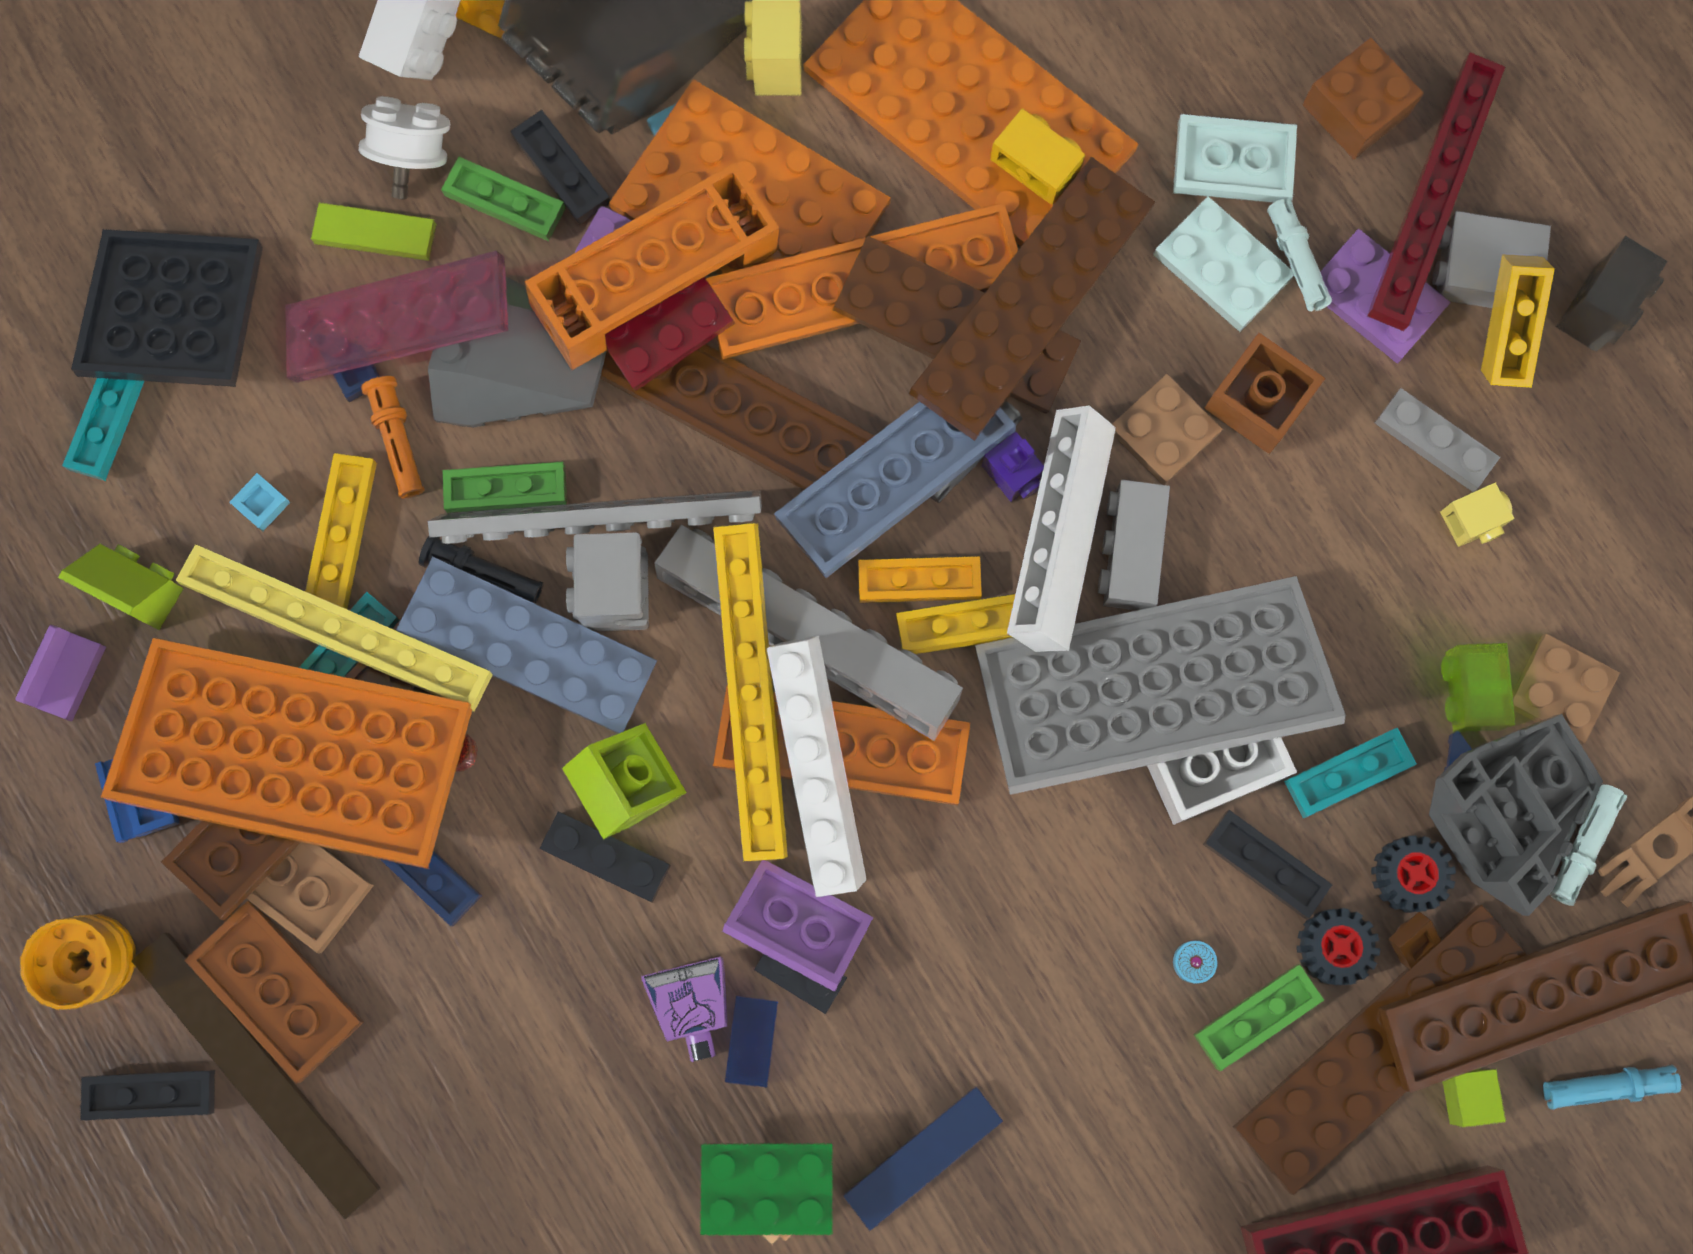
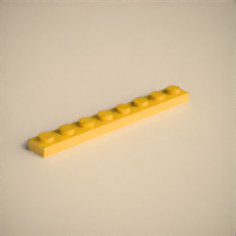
[713,523,788,861]

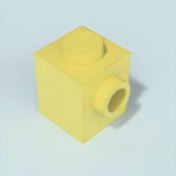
[1440,482,1514,547]

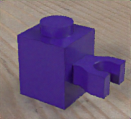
[982,431,1044,502]

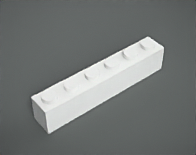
[1007,406,1116,652]
[767,636,867,897]

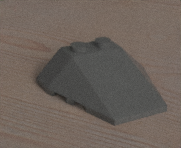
[428,273,607,428]
[1429,714,1603,916]

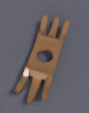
[1598,795,1693,907]

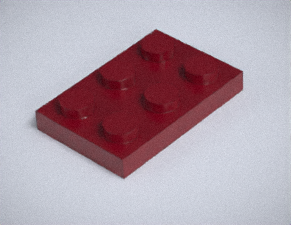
[605,277,735,391]

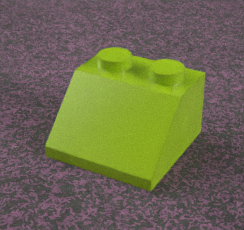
[58,544,184,630]
[562,723,687,839]

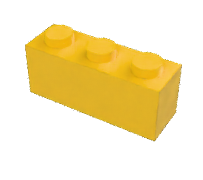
[1481,254,1555,388]

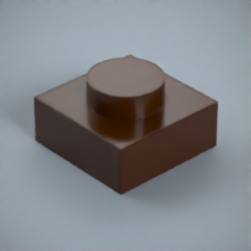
[1389,912,1441,969]

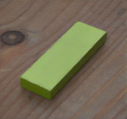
[311,203,436,261]

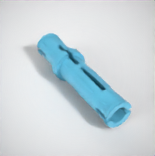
[1543,1065,1681,1110]

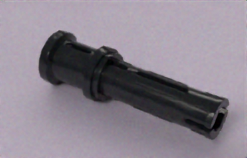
[418,536,544,604]

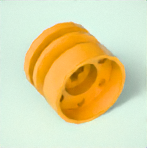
[21,914,136,1010]

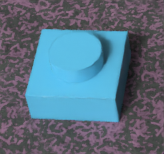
[229,473,290,531]

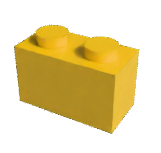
[990,108,1085,205]

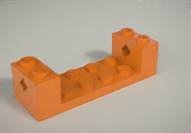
[525,162,779,370]

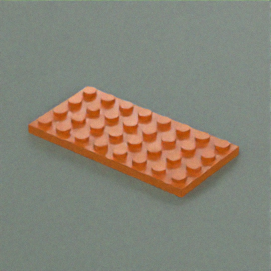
[804,0,1138,246]
[101,638,472,869]

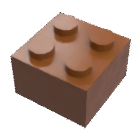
[1302,37,1424,159]
[1204,333,1326,454]

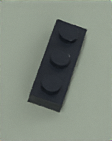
[510,109,611,225]
[1203,810,1332,919]
[539,811,671,903]
[80,1070,215,1121]

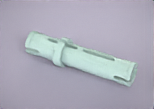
[1267,199,1332,311]
[1549,784,1627,906]

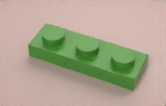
[441,157,566,242]
[442,462,567,513]
[1193,964,1324,1071]

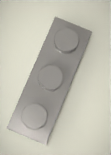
[1375,388,1500,492]

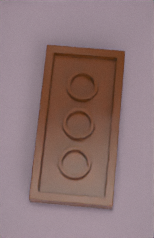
[185,901,364,1083]

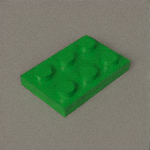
[700,1143,833,1235]

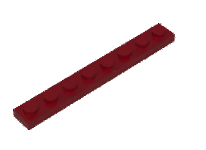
[1367,52,1505,332]

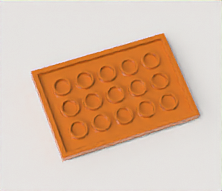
[609,79,891,275]

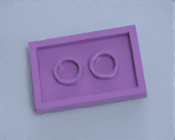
[1320,229,1451,364]
[722,860,873,992]

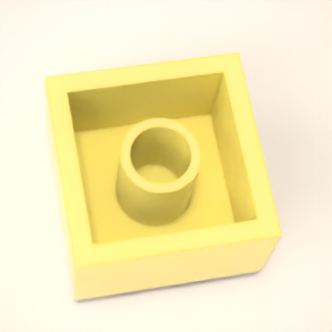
[744,0,802,95]

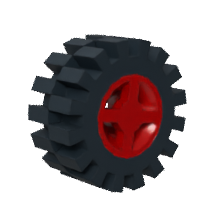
[1371,835,1456,913]
[1297,908,1380,985]

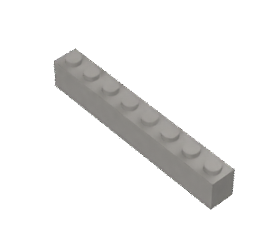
[655,525,963,741]

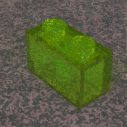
[1441,643,1515,732]

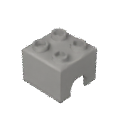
[566,532,649,631]

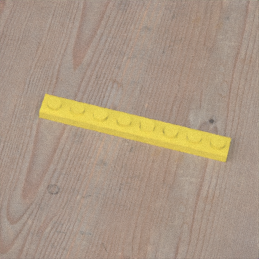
[176,544,493,712]

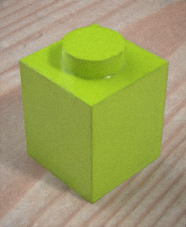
[1442,1068,1506,1127]

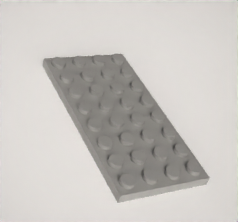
[975,576,1346,795]

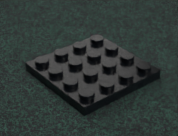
[71,229,263,387]

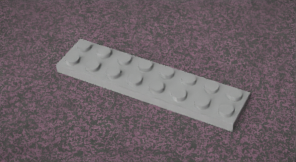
[428,490,762,544]

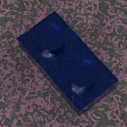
[725,996,779,1088]

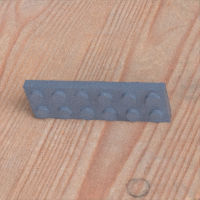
[774,402,1016,578]
[396,557,657,733]

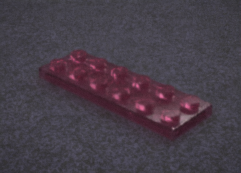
[286,251,508,383]

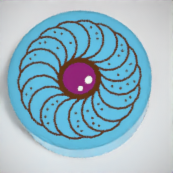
[1173,941,1217,983]

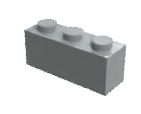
[1098,480,1170,610]

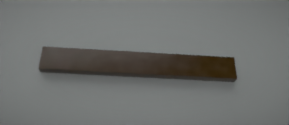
[131,933,381,1219]

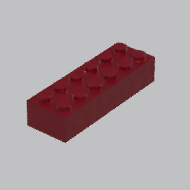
[1241,1165,1529,1254]

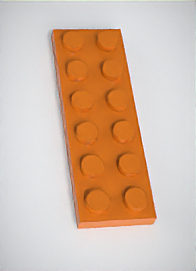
[713,685,970,806]

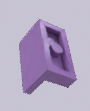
[16,624,106,721]

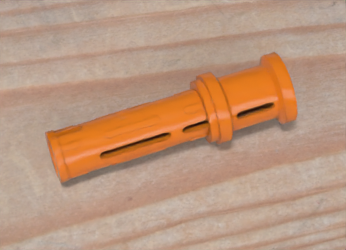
[361,376,425,499]

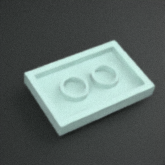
[1173,114,1297,203]
[1153,197,1294,332]

